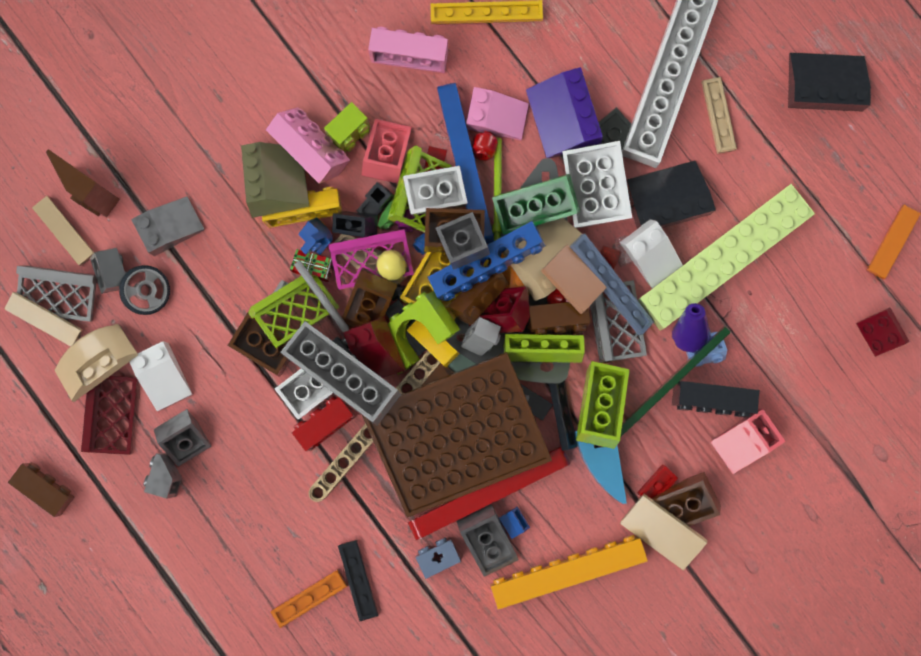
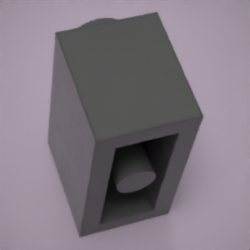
[90,248,129,294]

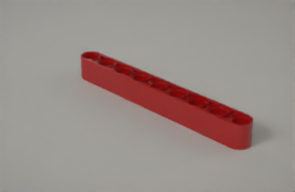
[407,447,571,540]

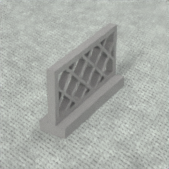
[16,265,98,322]
[590,281,647,363]

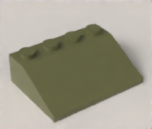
[241,142,309,218]

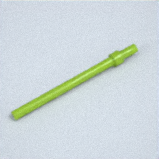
[492,138,503,241]

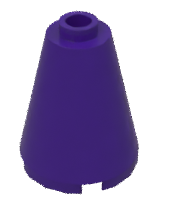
[672,303,711,353]

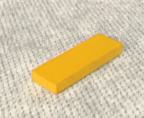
[407,320,459,367]

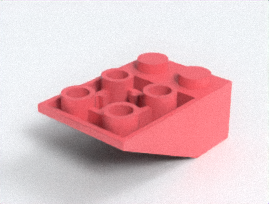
[710,409,786,474]

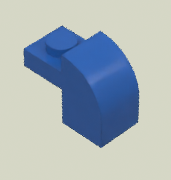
[298,217,333,255]

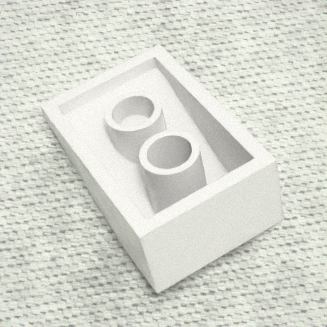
[403,166,468,215]
[619,219,683,289]
[129,341,193,411]

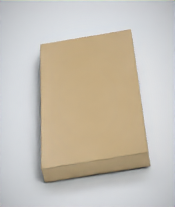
[620,494,708,570]

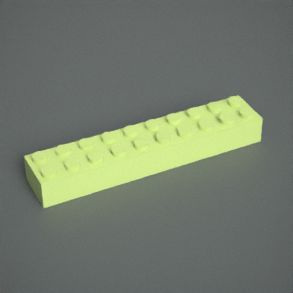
[637,184,815,331]

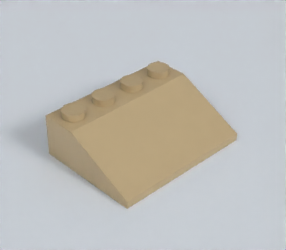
[503,218,582,301]

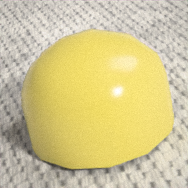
[376,249,407,281]

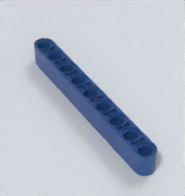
[437,83,494,244]

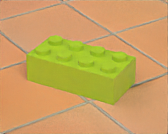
[576,361,630,449]

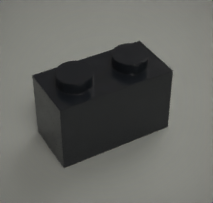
[332,211,378,237]

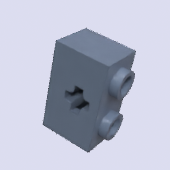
[415,537,461,579]

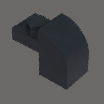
[356,182,394,216]

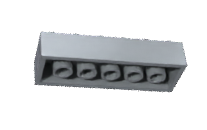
[281,321,401,426]

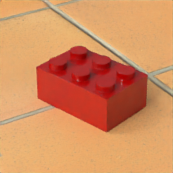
[292,396,356,452]

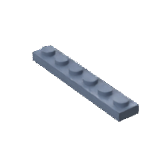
[569,234,654,335]

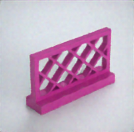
[328,229,414,290]

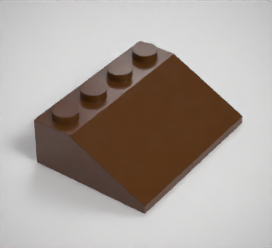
[46,149,120,217]

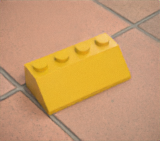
[262,187,343,228]

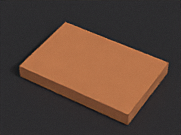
[541,245,607,314]

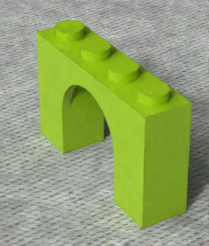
[388,291,460,375]

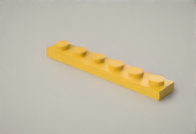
[430,0,543,24]

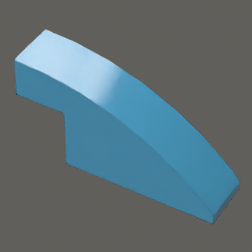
[575,431,627,504]

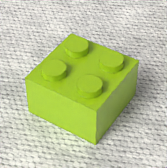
[324,102,370,152]

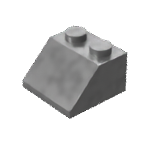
[154,409,211,466]

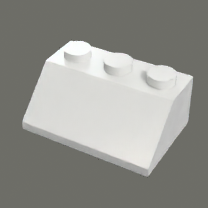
[275,369,333,420]

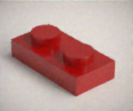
[637,464,678,498]

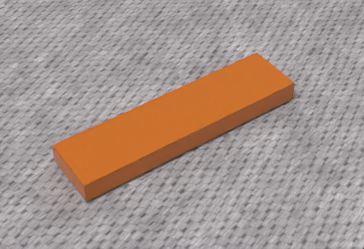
[867,204,921,279]
[270,569,347,628]

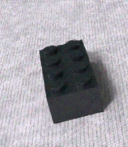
[672,381,760,418]

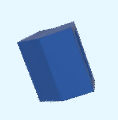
[499,506,530,539]

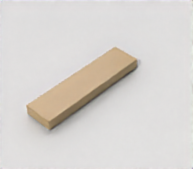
[701,77,737,154]
[32,196,94,266]
[4,292,83,346]

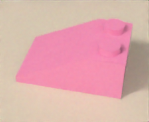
[466,87,529,140]

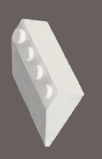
[562,141,632,228]

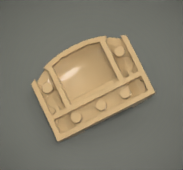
[55,324,138,402]

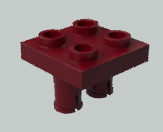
[856,307,910,357]

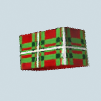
[290,249,333,282]

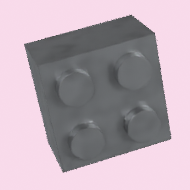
[436,212,490,270]

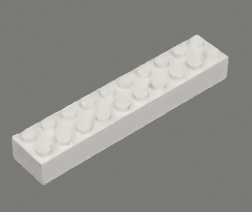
[622,0,718,168]

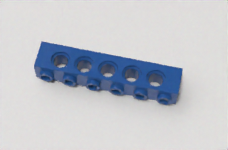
[428,221,546,301]

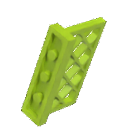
[387,145,452,232]
[248,274,339,348]

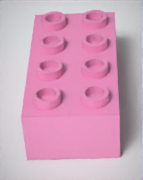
[368,27,448,73]
[266,107,350,184]

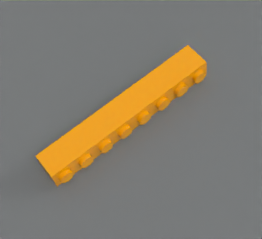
[490,535,648,610]

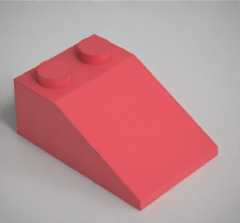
[361,119,412,184]

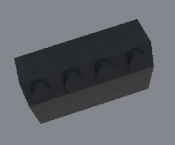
[788,53,871,112]
[626,161,716,229]

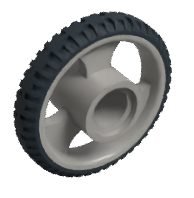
[119,265,170,315]

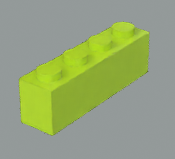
[504,334,585,363]

